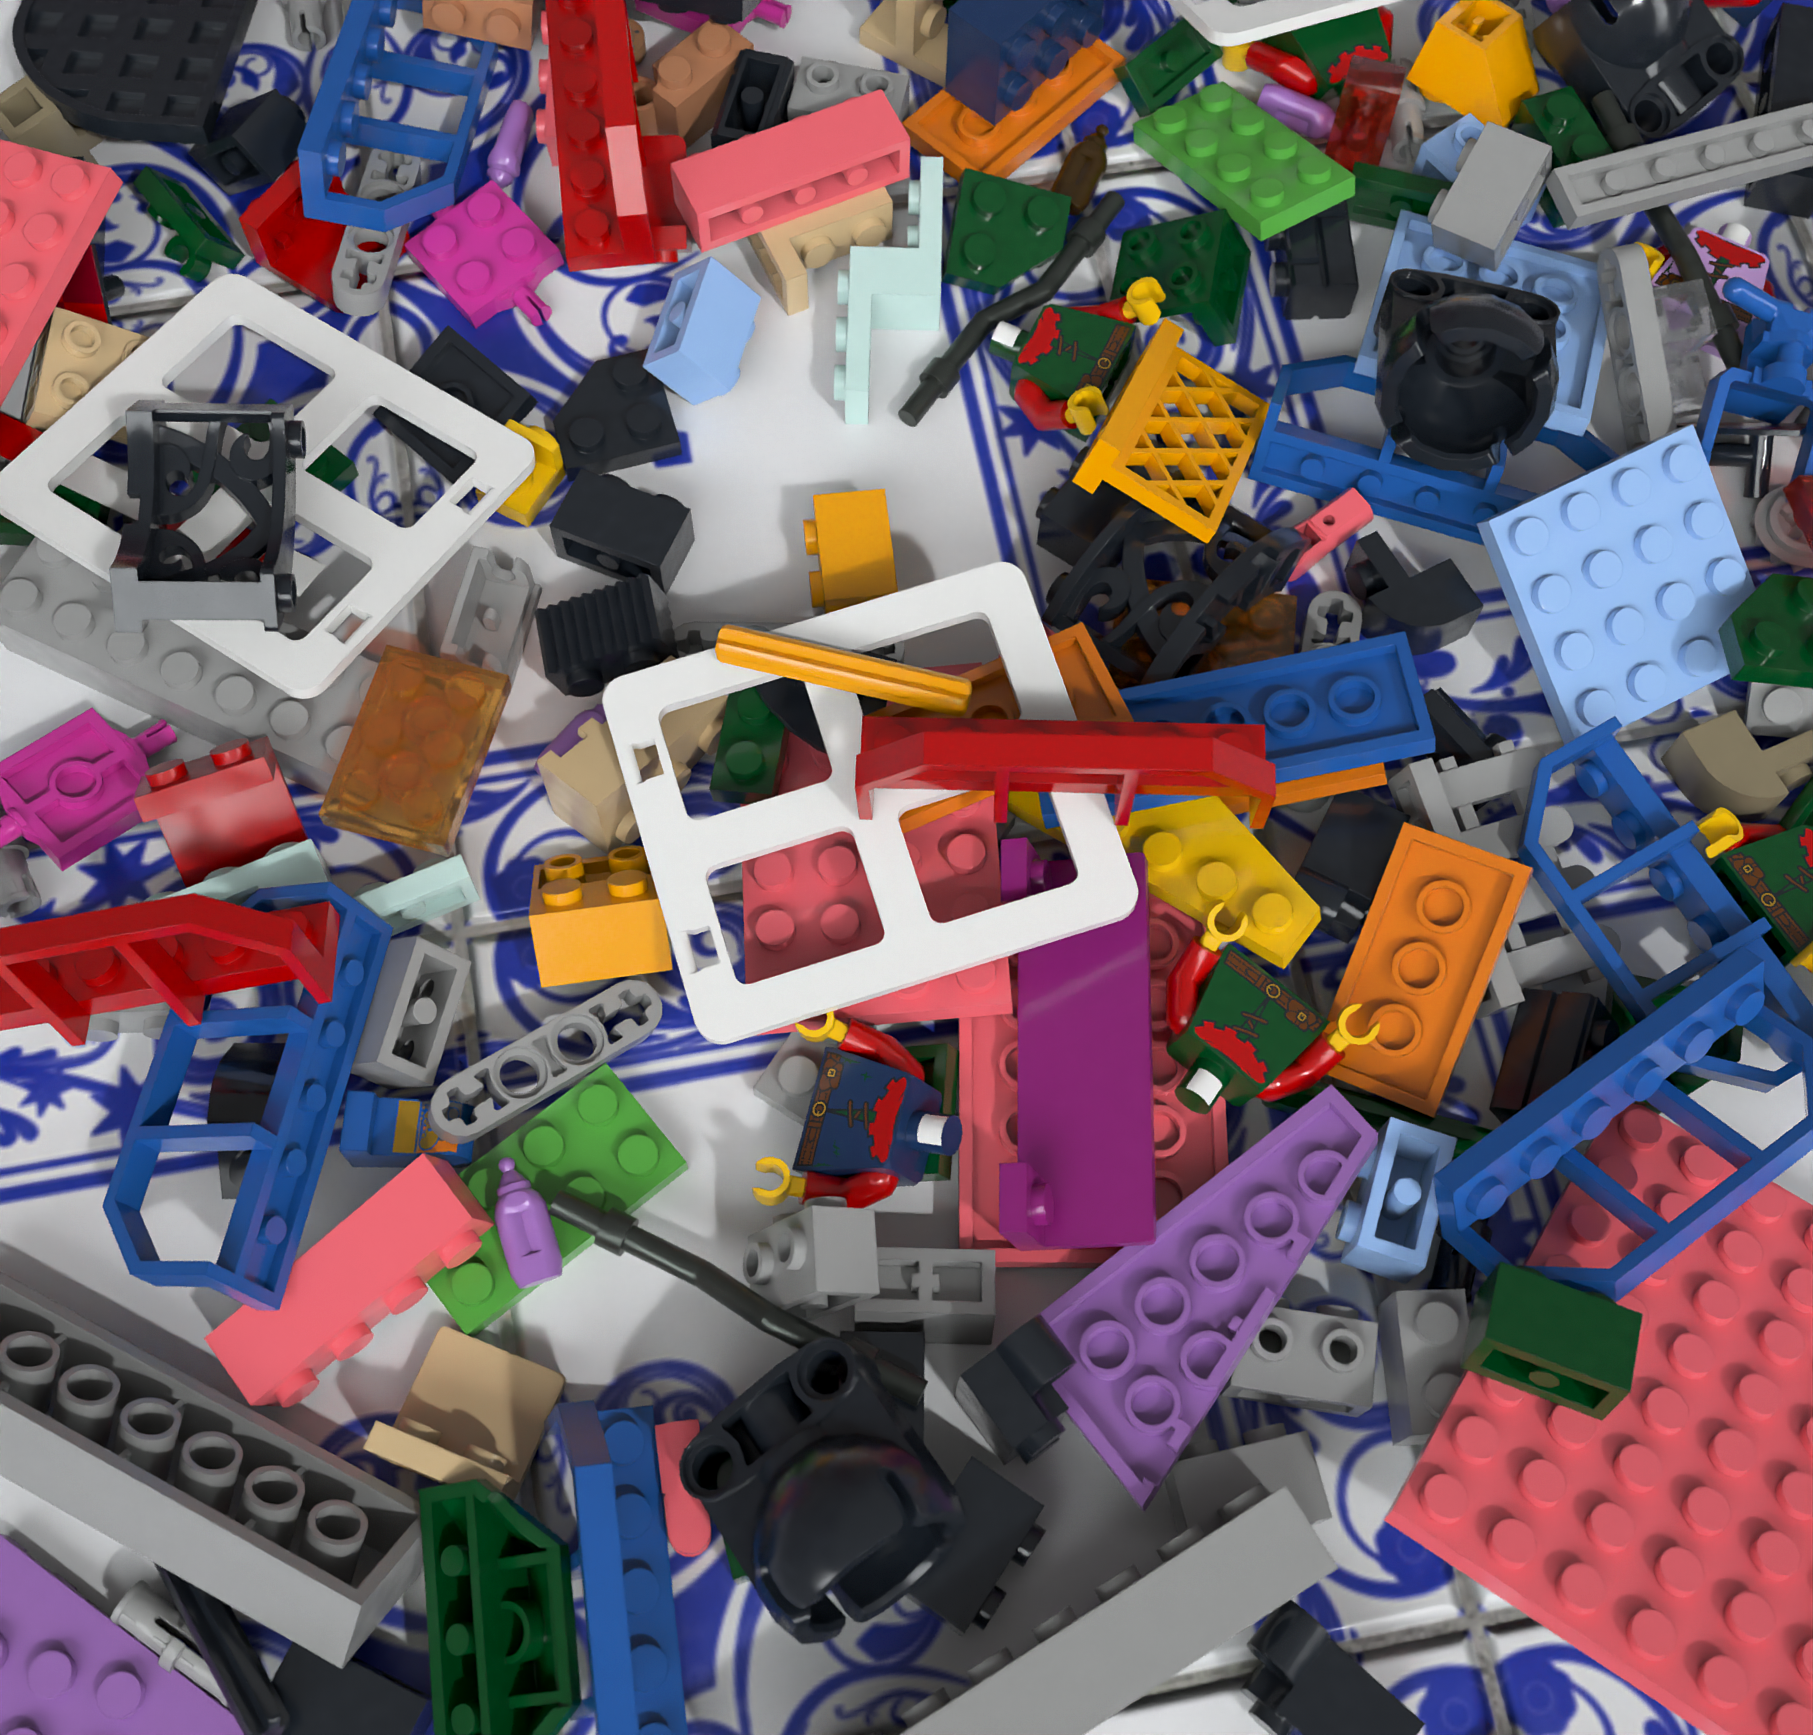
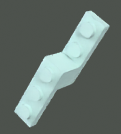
[834,156,943,425]
[143,839,480,936]

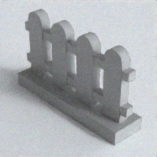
[1388,739,1621,1020]

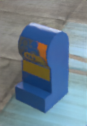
[339,1091,475,1168]

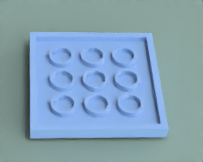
[1353,210,1607,437]
[1477,424,1756,745]

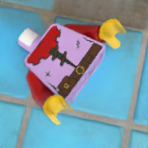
[1635,223,1776,359]

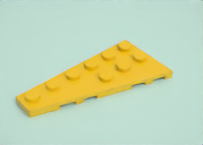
[1008,688,1321,970]

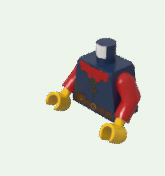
[752,1011,962,1209]

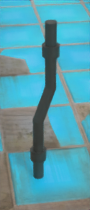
[1591,90,1743,369]
[898,191,1125,427]
[549,1189,928,1407]

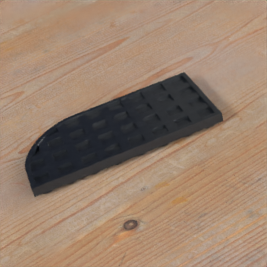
[12,0,258,145]

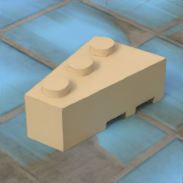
[537,655,728,855]

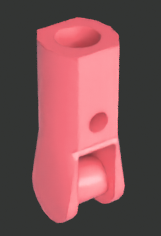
[1288,487,1373,582]
[655,1419,712,1557]

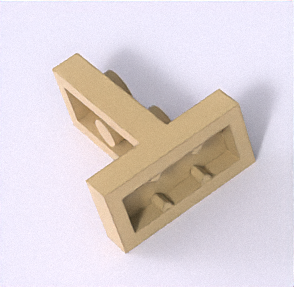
[859,0,948,88]
[747,186,893,316]

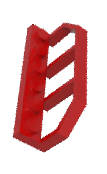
[545,0,656,272]
[855,716,1276,829]
[0,893,340,1046]

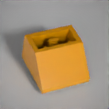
[1406,0,1540,128]
[529,845,673,988]

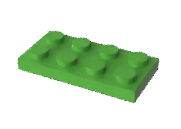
[1133,81,1355,241]
[427,1063,689,1338]

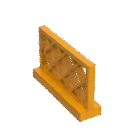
[1072,318,1270,544]

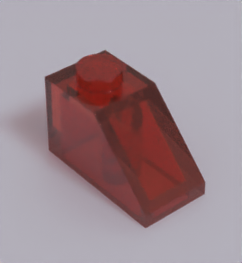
[1324,55,1407,173]

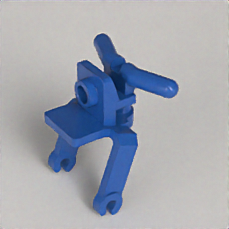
[1695,277,1813,506]

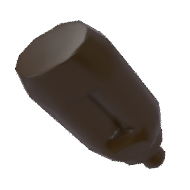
[1050,124,1109,216]

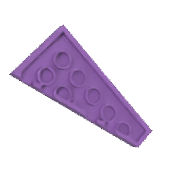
[1036,1084,1378,1513]
[0,1534,244,1735]

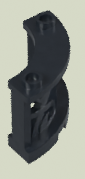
[109,400,306,633]
[1041,470,1312,686]

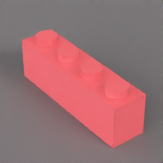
[670,89,910,253]
[204,1153,495,1408]

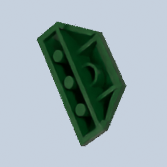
[419,1478,582,1735]

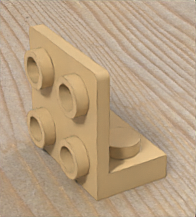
[22,307,150,444]
[363,1326,567,1501]

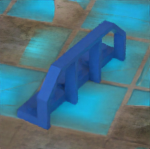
[297,0,498,232]
[1248,355,1620,546]
[1517,716,1813,1093]
[102,881,394,1311]
[1433,946,1813,1302]
[544,1400,688,1735]

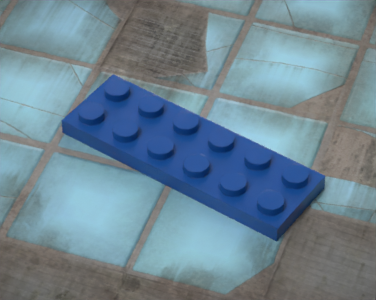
[1038,631,1436,829]

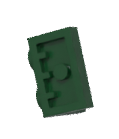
[1109,209,1251,347]

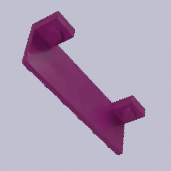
[999,837,1157,1251]

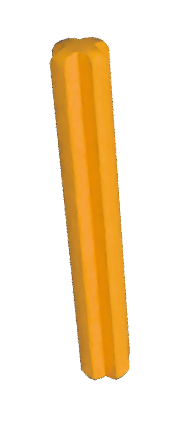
[715,624,972,717]

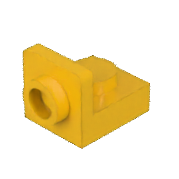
[475,419,566,528]

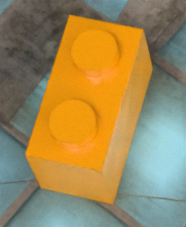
[803,489,898,614]

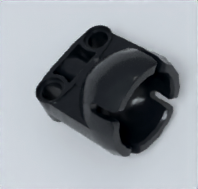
[1531,0,1745,145]
[1373,268,1561,472]
[679,1337,968,1644]

